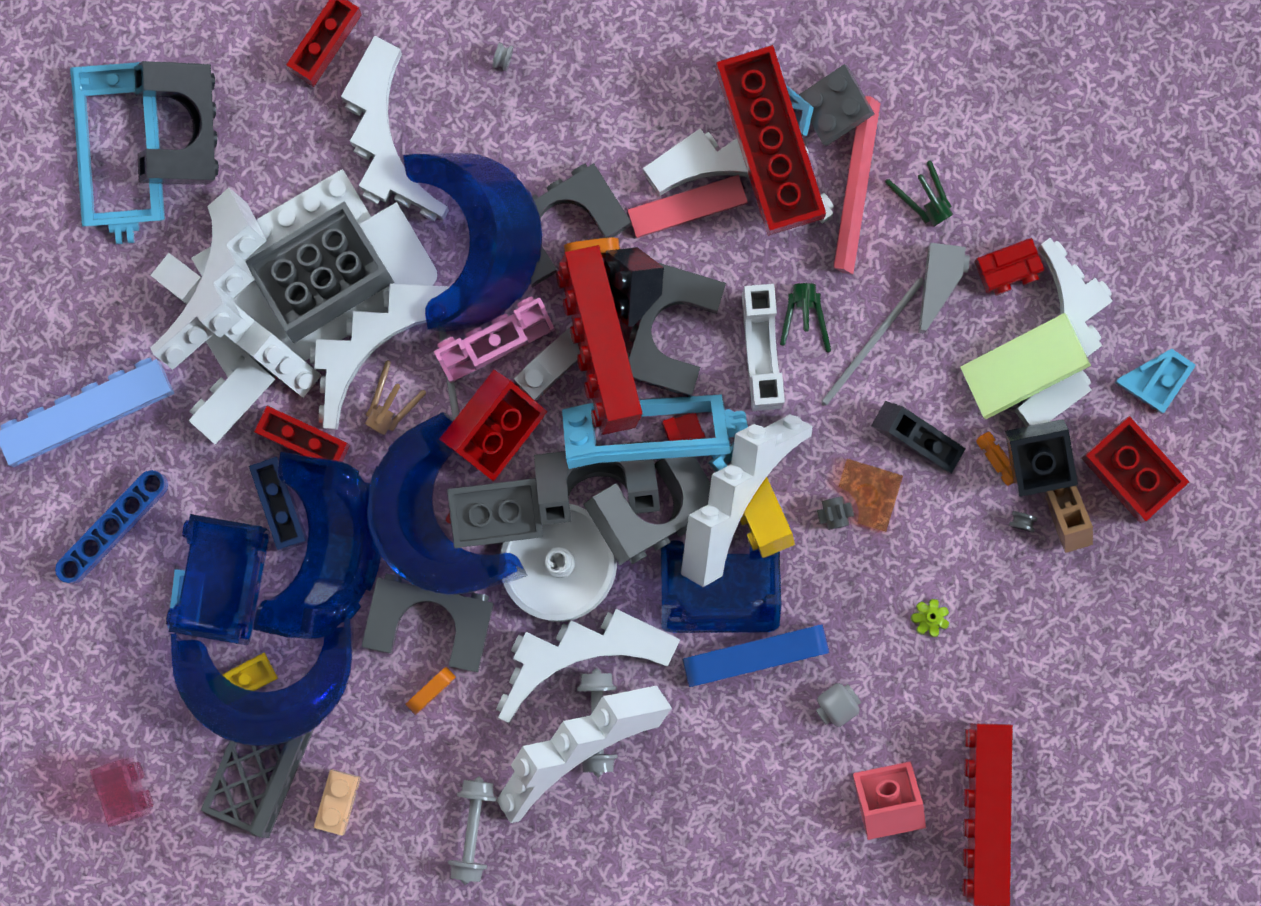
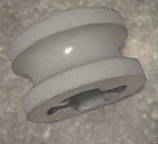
[492,42,514,72]

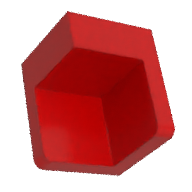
[662,413,706,441]

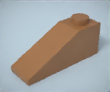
[1044,486,1093,553]

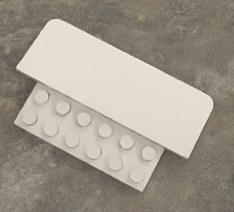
[191,169,437,378]

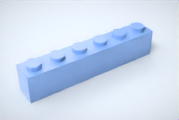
[0,358,175,467]

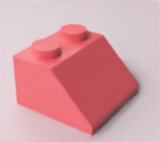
[853,761,926,840]

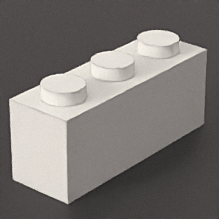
[189,355,276,444]

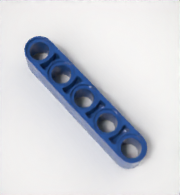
[55,470,168,584]
[682,624,830,687]

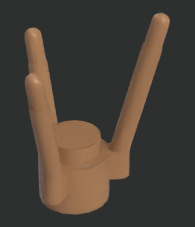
[365,360,426,435]

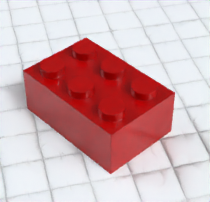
[439,370,548,482]
[1081,416,1189,523]

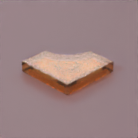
[838,458,903,532]

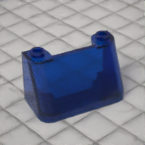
[166,514,270,645]
[661,540,782,633]

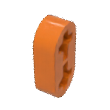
[564,237,620,258]
[405,666,456,715]

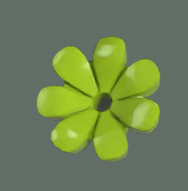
[911,599,949,638]

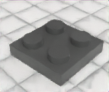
[799,64,875,146]

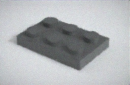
[447,478,543,548]

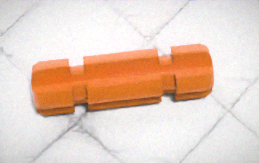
[976,431,1014,486]

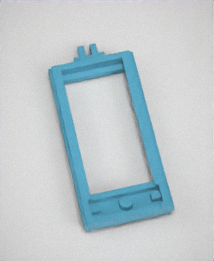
[70,62,165,244]
[562,394,748,469]

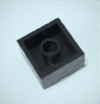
[1005,419,1078,497]

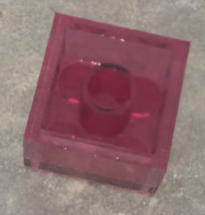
[90,757,154,827]

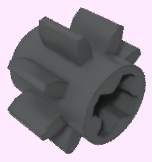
[817,496,854,530]

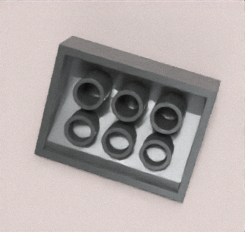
[245,201,394,343]

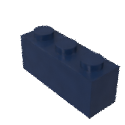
[249,456,309,552]

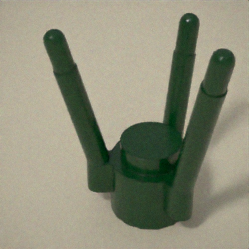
[885,160,953,227]
[780,283,831,353]

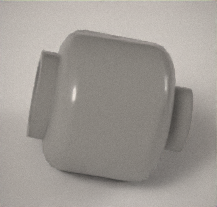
[816,683,861,727]

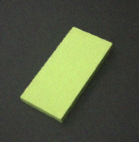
[960,313,1091,419]

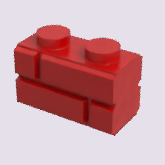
[974,238,1044,296]

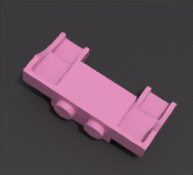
[434,296,555,383]

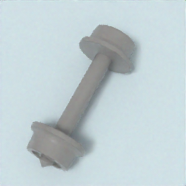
[577,668,618,778]
[448,776,496,885]

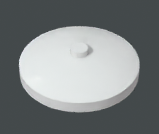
[500,504,617,622]

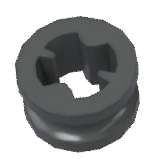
[1009,511,1038,533]

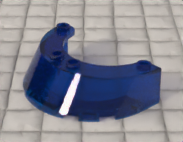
[403,153,542,332]
[367,412,528,594]
[253,452,383,639]
[170,618,354,746]

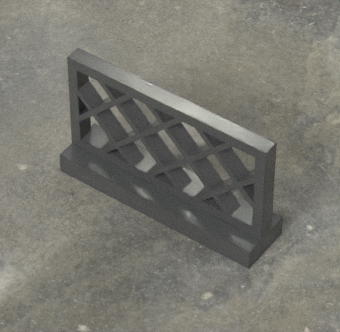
[201,701,315,838]

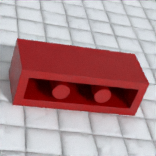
[286,0,362,87]
[254,405,350,472]

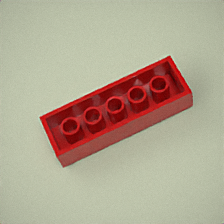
[715,45,826,236]
[556,245,643,435]
[962,723,1013,906]

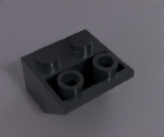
[604,247,664,327]

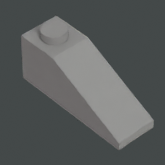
[918,243,970,334]
[514,325,580,402]

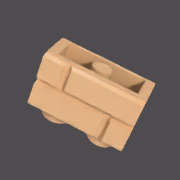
[313,769,361,836]

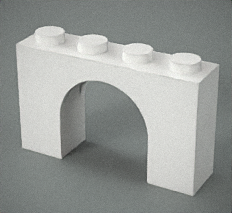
[742,284,785,411]

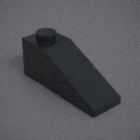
[871,401,966,474]

